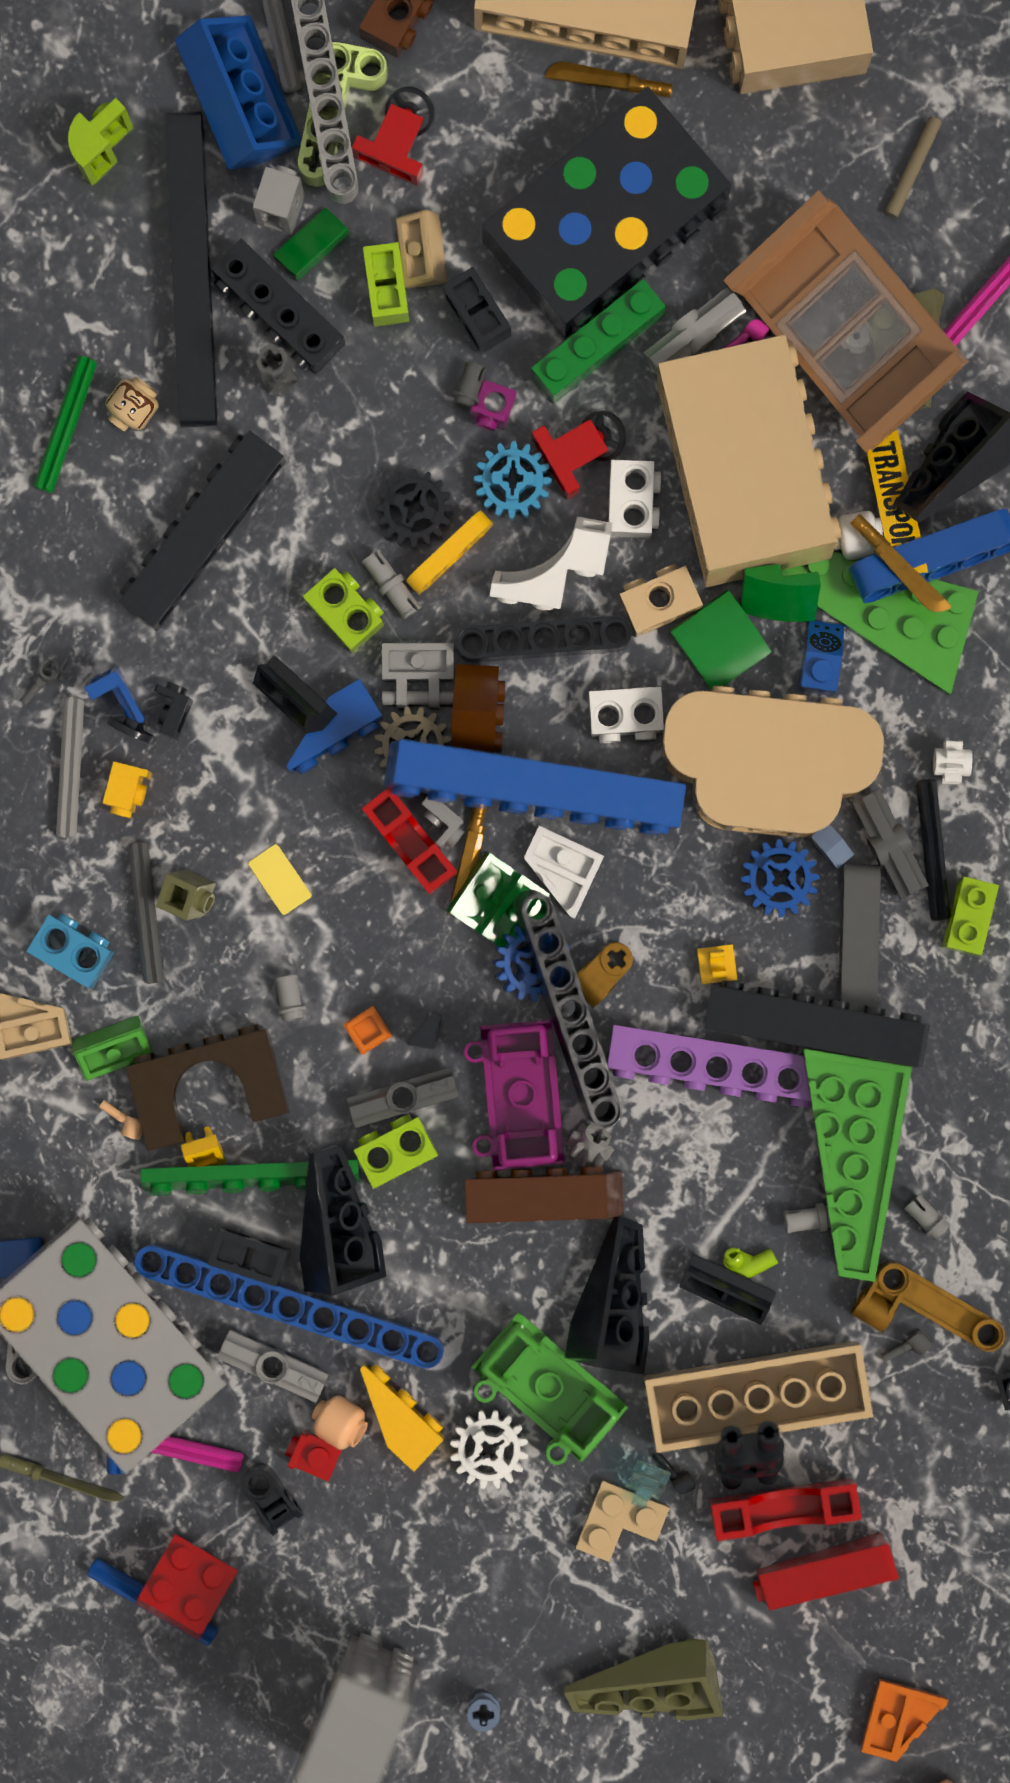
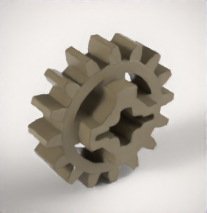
[374,707,451,769]

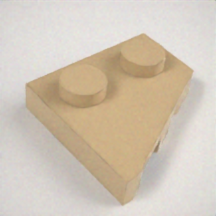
[0,993,72,1060]

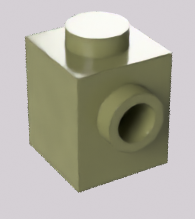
[156,869,216,921]

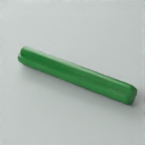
[34,356,97,493]

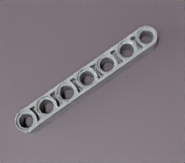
[291,0,359,204]

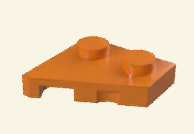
[860,1678,948,1762]

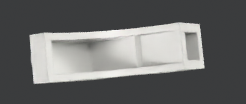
[490,517,613,610]

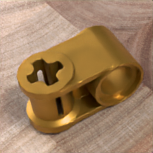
[577,942,633,1009]

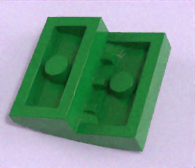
[740,564,821,622]
[669,590,771,691]
[446,851,550,947]

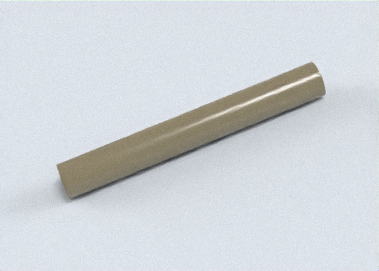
[884,116,942,219]

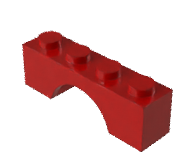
[709,1478,862,1541]

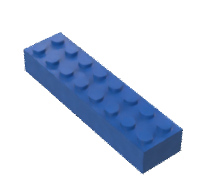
[383,739,686,836]

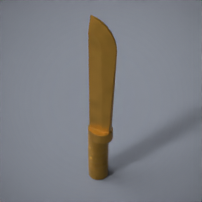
[545,62,673,98]
[850,514,952,612]
[449,807,487,915]

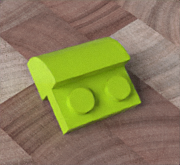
[68,98,134,186]

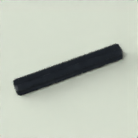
[916,779,951,921]

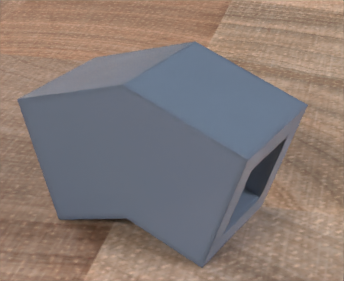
[810,824,854,869]

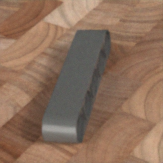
[838,864,881,1012]

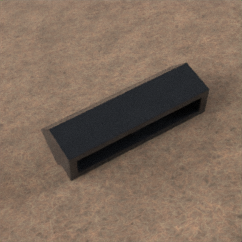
[252,655,338,734]
[679,1254,776,1325]

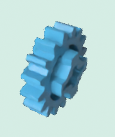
[474,441,552,521]

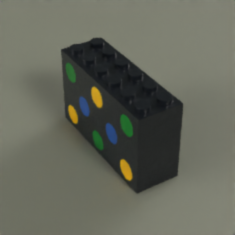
[482,86,732,339]

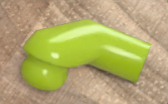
[723,1247,778,1278]

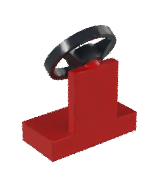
[352,86,435,186]
[531,410,626,500]

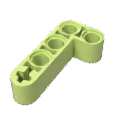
[298,42,388,187]

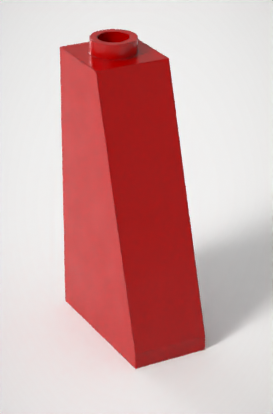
[752,1532,899,1611]

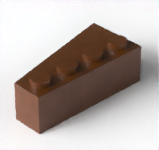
[465,1166,624,1223]

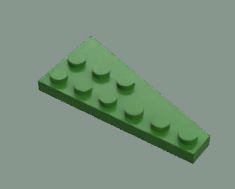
[781,552,979,696]
[803,1048,912,1282]

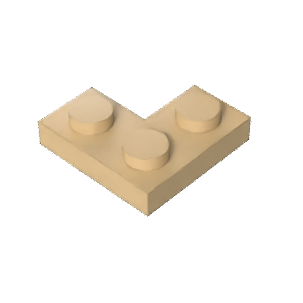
[575,1479,670,1562]

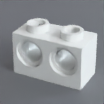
[608,460,661,538]
[588,687,664,743]

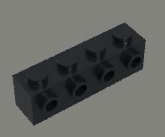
[211,239,346,375]

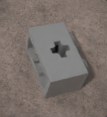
[252,165,305,236]

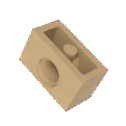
[619,564,703,637]

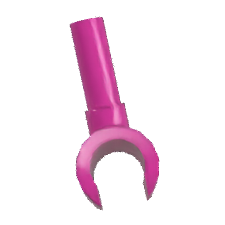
[722,319,769,349]

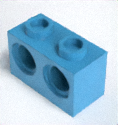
[26,913,115,989]

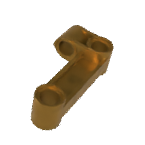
[850,1261,1005,1352]

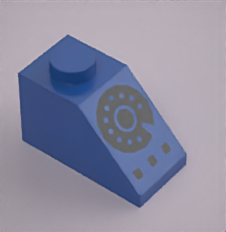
[797,621,845,696]

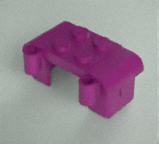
[464,1020,565,1170]

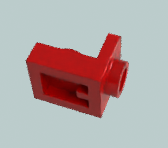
[285,1430,342,1482]

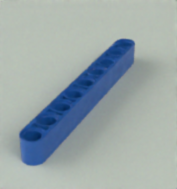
[134,1244,444,1369]

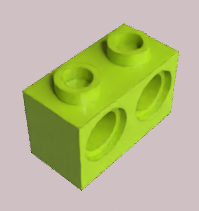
[363,242,410,327]
[303,568,384,654]
[941,876,999,956]
[354,1114,439,1189]

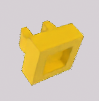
[696,944,737,985]
[181,1126,226,1167]

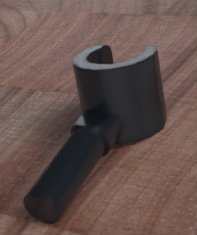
[652,1453,695,1494]

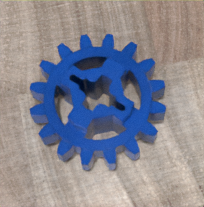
[740,839,820,918]
[493,925,570,1002]

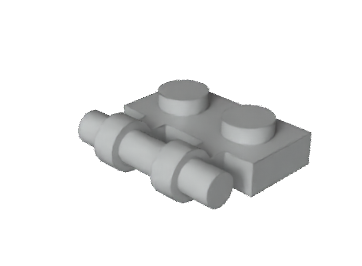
[382,643,454,709]

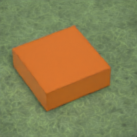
[343,1006,392,1055]

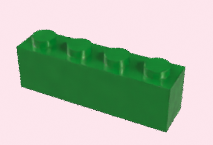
[531,279,666,404]

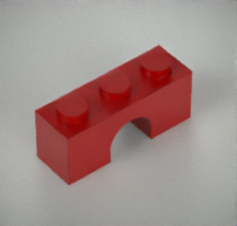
[362,788,458,895]

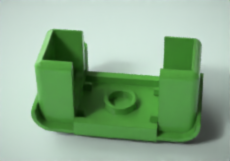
[471,1312,628,1465]

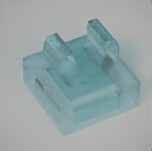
[625,1460,671,1509]

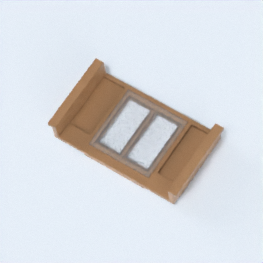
[723,190,969,452]

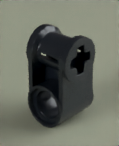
[242,1463,304,1536]

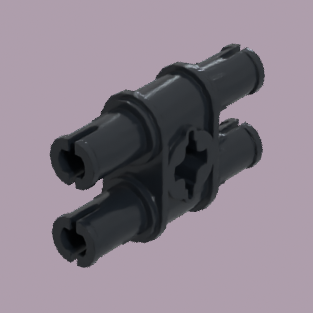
[715,1421,785,1490]

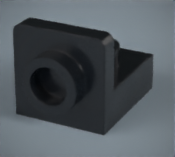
[154,682,193,740]

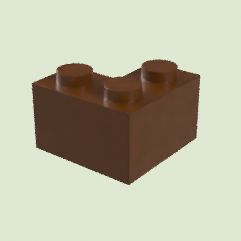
[451,664,506,754]

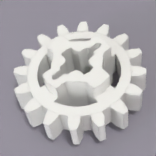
[450,1409,528,1489]

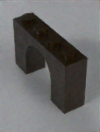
[126,1024,290,1151]

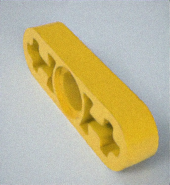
[406,510,494,595]

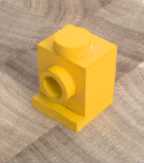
[103,761,152,819]

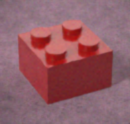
[135,1534,238,1640]

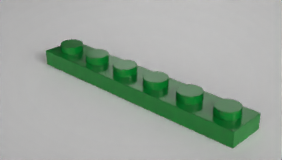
[141,1160,360,1196]

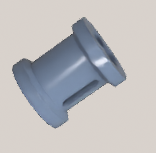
[467,1692,500,1732]

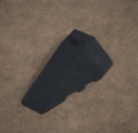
[894,391,1010,523]
[300,1145,386,1296]
[565,1216,650,1375]

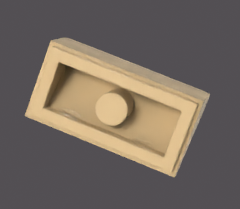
[396,210,447,288]

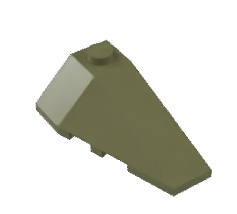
[564,1639,723,1720]

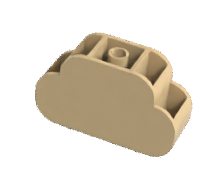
[661,686,884,838]

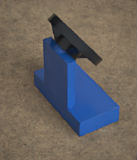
[84,665,156,744]

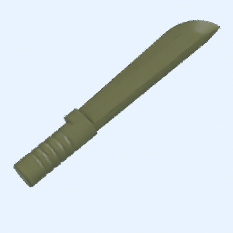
[0,1453,125,1501]

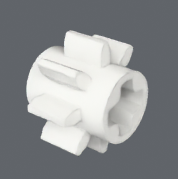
[933,740,972,784]

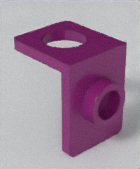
[470,380,517,431]

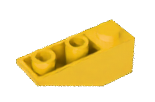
[360,1362,445,1472]

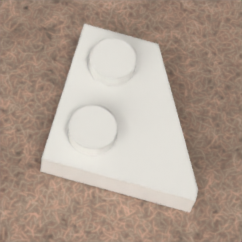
[524,826,604,919]

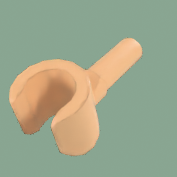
[99,1100,143,1140]

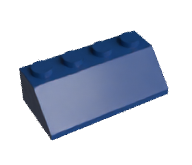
[174,15,302,170]

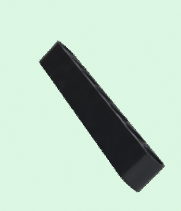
[514,889,622,1128]

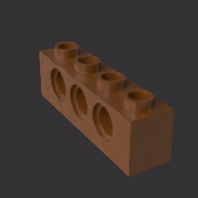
[359,0,434,58]

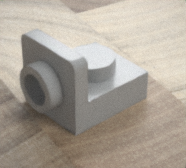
[422,797,465,850]

